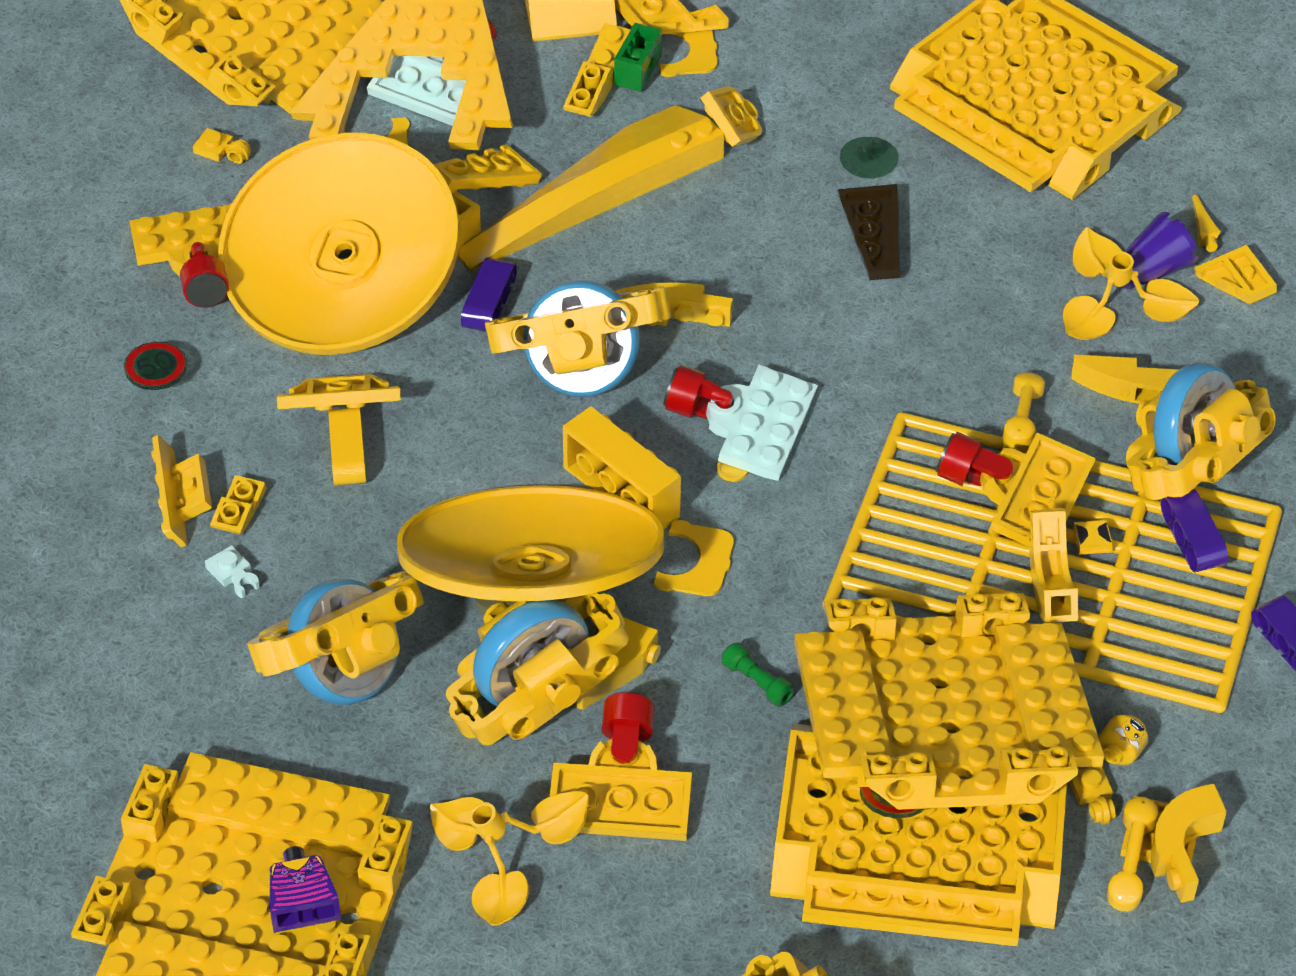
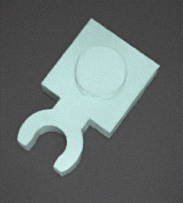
[205,545,260,598]

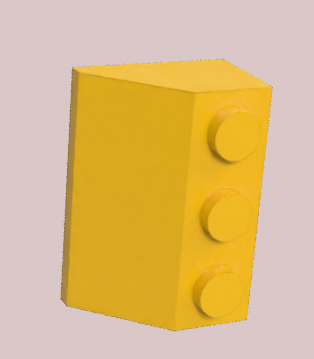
[525,0,617,41]

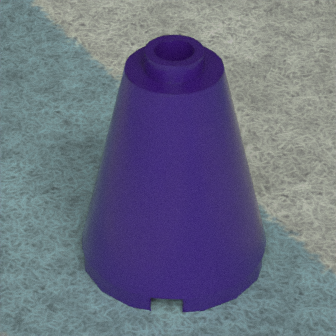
[1121,212,1198,289]

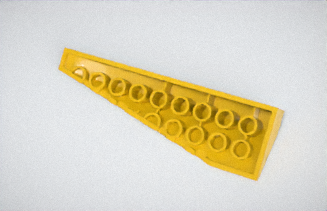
[458,105,724,272]

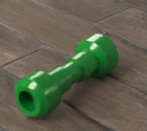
[722,642,794,707]

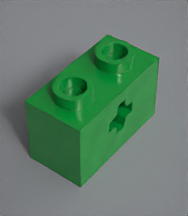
[614,23,662,92]

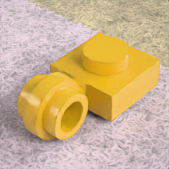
[193,128,251,164]
[1069,766,1116,825]

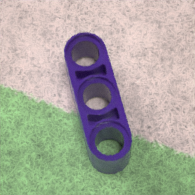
[461,257,517,332]
[1161,489,1228,573]
[1251,596,1296,671]

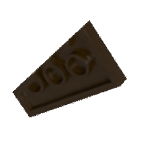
[838,184,900,280]

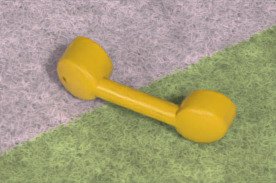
[1002,372,1045,454]
[1107,797,1159,912]

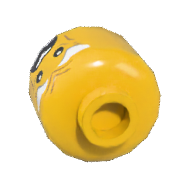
[1098,715,1148,766]

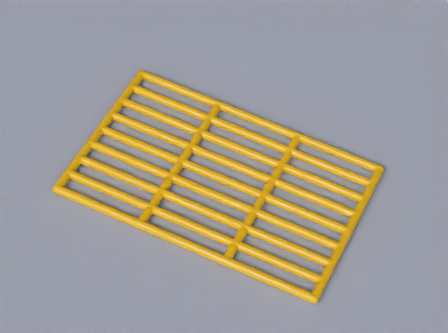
[822,412,1282,713]

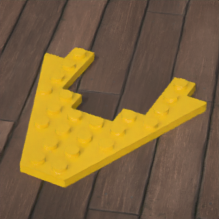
[290,0,513,150]

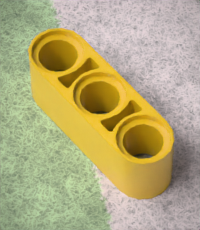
[328,408,366,486]

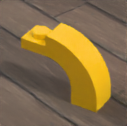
[1029,508,1078,623]
[1150,784,1227,903]

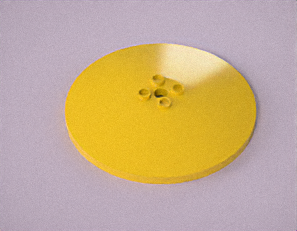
[218,133,460,355]
[397,485,664,601]

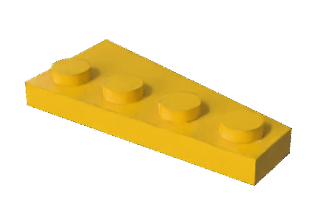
[433,144,542,192]

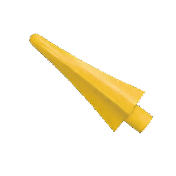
[1192,194,1221,252]

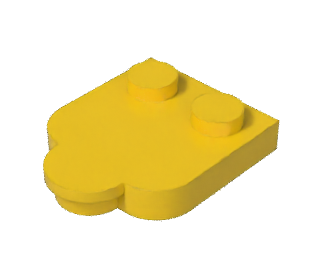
[700,86,762,147]

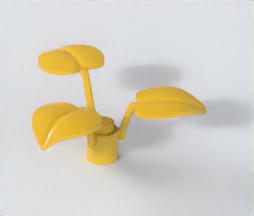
[1062,227,1199,340]
[430,791,589,926]

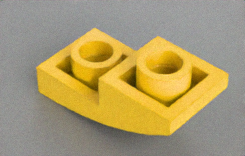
[210,475,267,535]

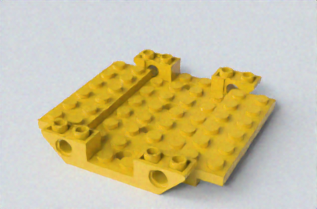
[120,0,383,114]
[890,0,1182,200]
[794,592,1104,810]
[770,723,1067,946]
[71,752,413,976]

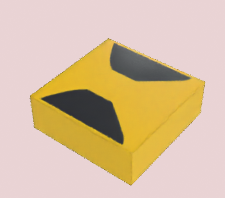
[1073,520,1113,555]

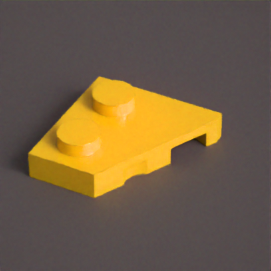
[1194,245,1277,305]

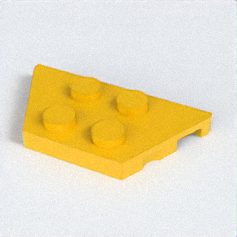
[277,374,401,411]

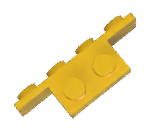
[151,435,212,547]

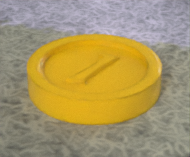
[717,462,748,482]

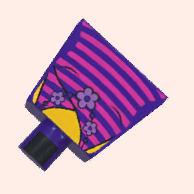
[269,846,341,933]

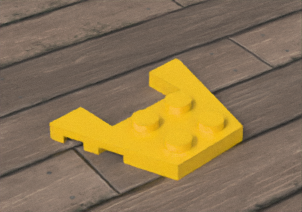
[614,0,729,34]

